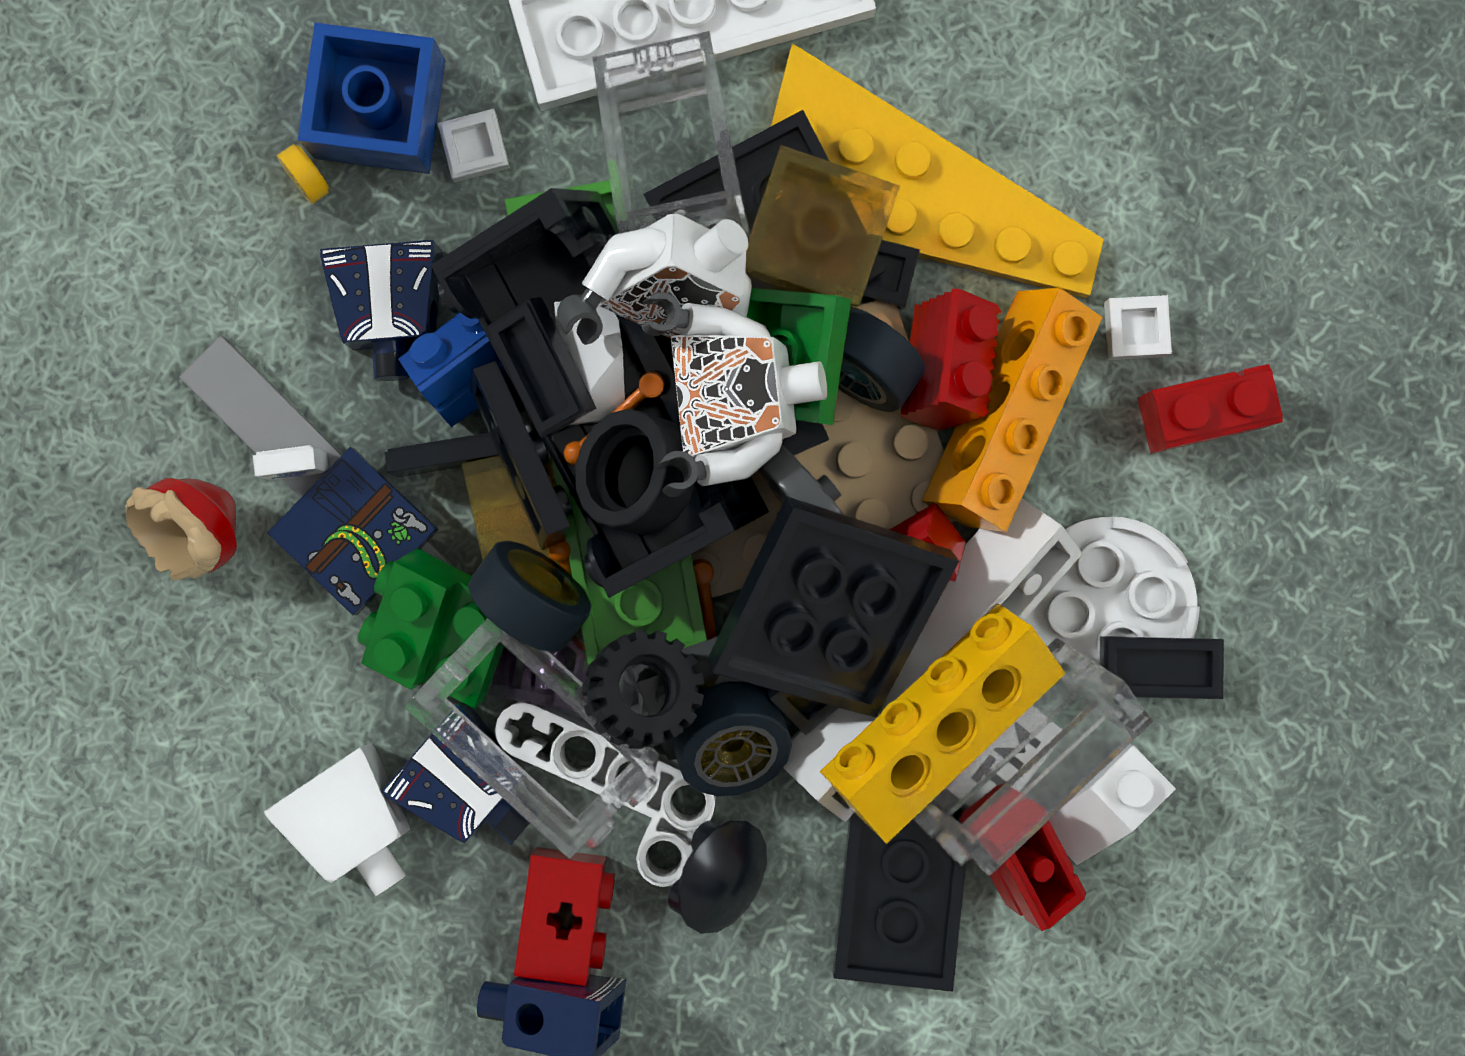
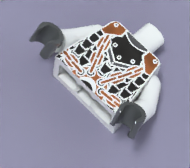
[557,214,752,345]
[641,292,827,497]

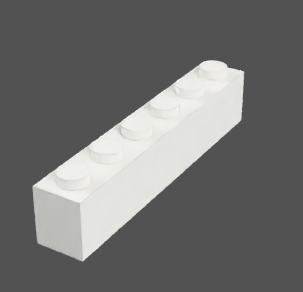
[783,498,1083,822]

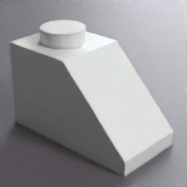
[1045,740,1176,865]

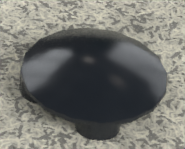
[668,821,767,934]

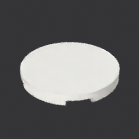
[1024,516,1200,692]

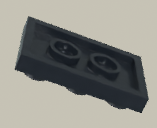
[832,804,969,992]

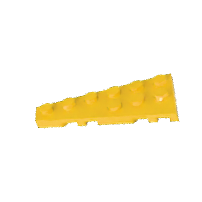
[771,43,1104,299]

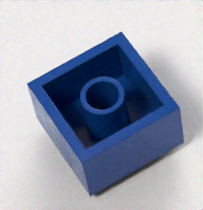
[297,22,446,174]

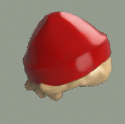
[125,478,237,581]

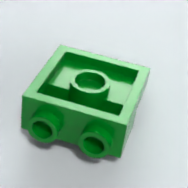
[747,288,852,425]
[358,548,508,709]

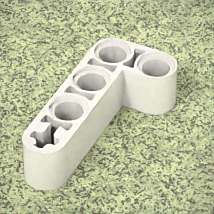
[495,700,716,887]

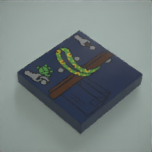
[267,447,439,615]

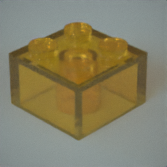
[745,145,900,308]

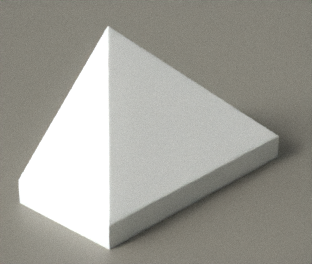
[554,301,625,425]

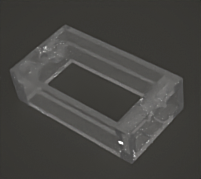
[592,31,750,236]
[404,618,660,859]
[913,638,1153,877]

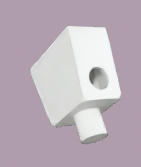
[264,743,410,896]

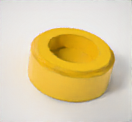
[276,144,330,205]

